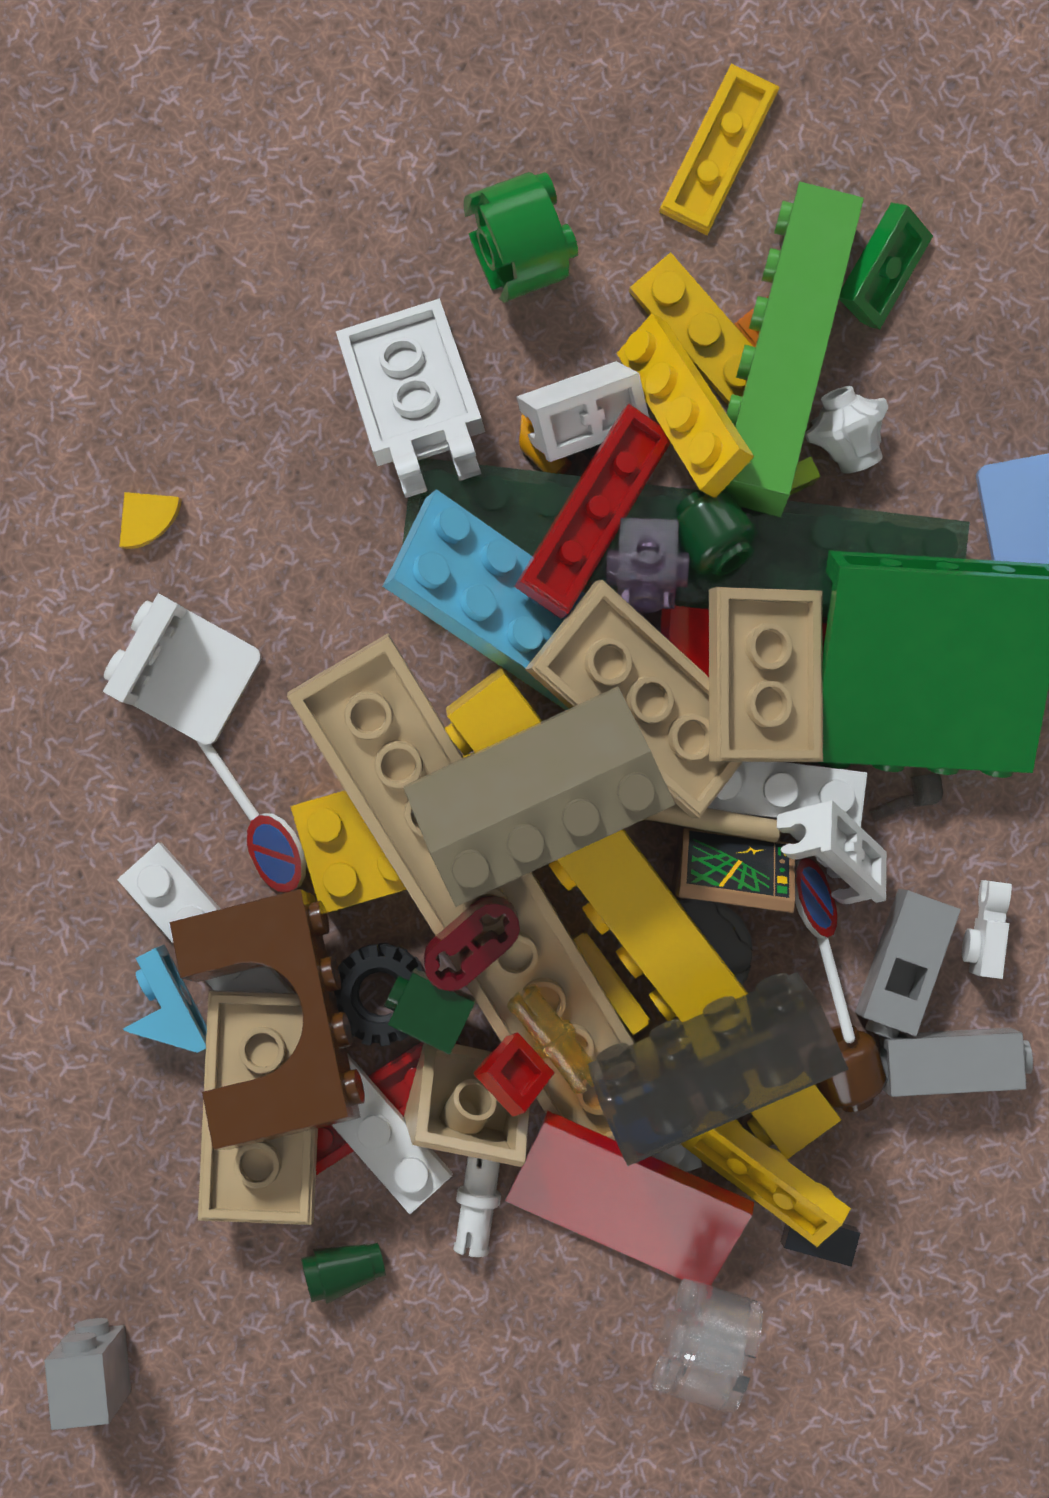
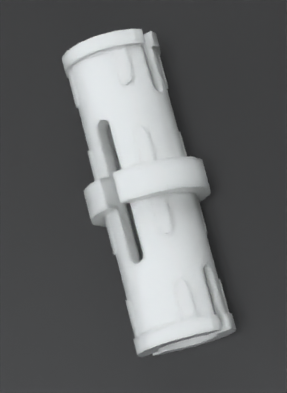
[453,1156,501,1257]

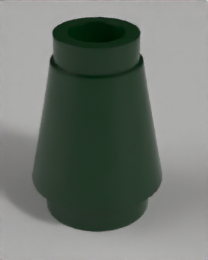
[301,1242,386,1304]

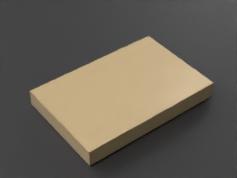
[709,587,823,762]

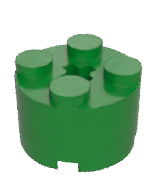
[463,172,578,303]

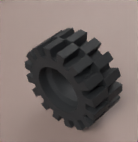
[334,943,425,1046]

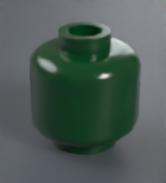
[670,491,756,577]

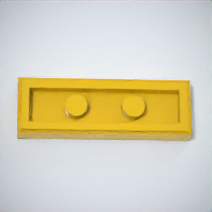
[659,63,780,236]

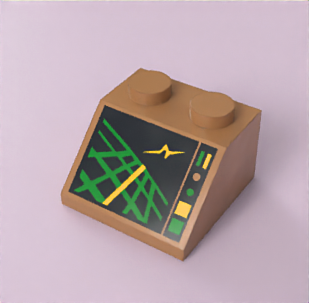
[671,828,795,913]

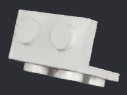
[103,593,262,745]

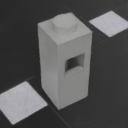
[855,888,961,1039]
[879,1027,1033,1097]

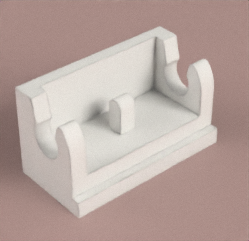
[516,361,649,462]
[777,800,887,904]

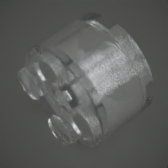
[652,1278,763,1413]

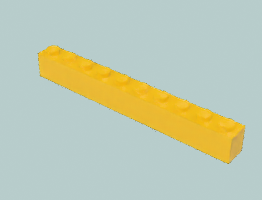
[445,667,841,1159]

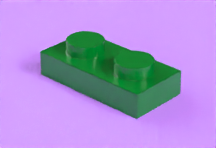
[839,202,933,330]

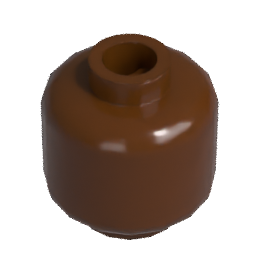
[807,1025,887,1112]

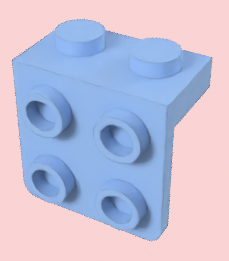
[976,453,1049,564]

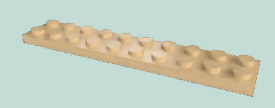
[287,633,675,1142]

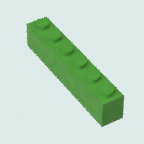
[723,181,864,517]

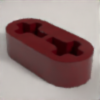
[424,895,520,991]

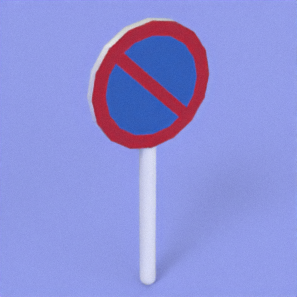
[197,741,306,892]
[795,857,855,1043]

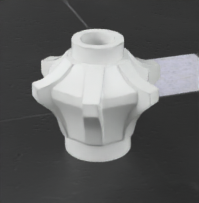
[805,386,889,473]

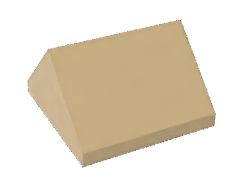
[404,1043,529,1167]

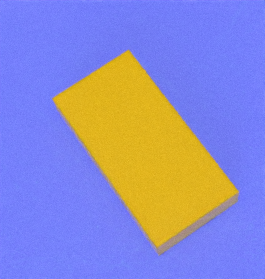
[572,930,650,1035]

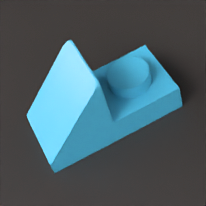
[123,944,207,1053]

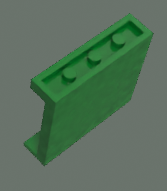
[817,551,1049,778]

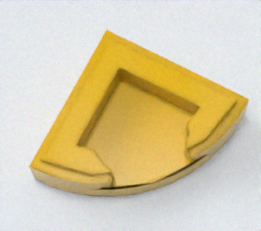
[119,492,182,549]

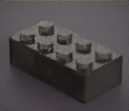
[588,972,849,1167]

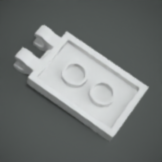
[336,298,485,498]

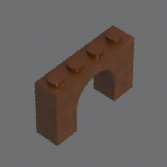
[169,889,365,1150]

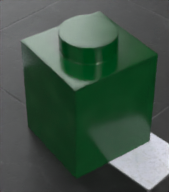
[384,967,475,1055]

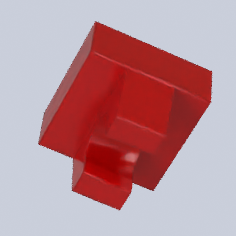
[473,1032,555,1117]

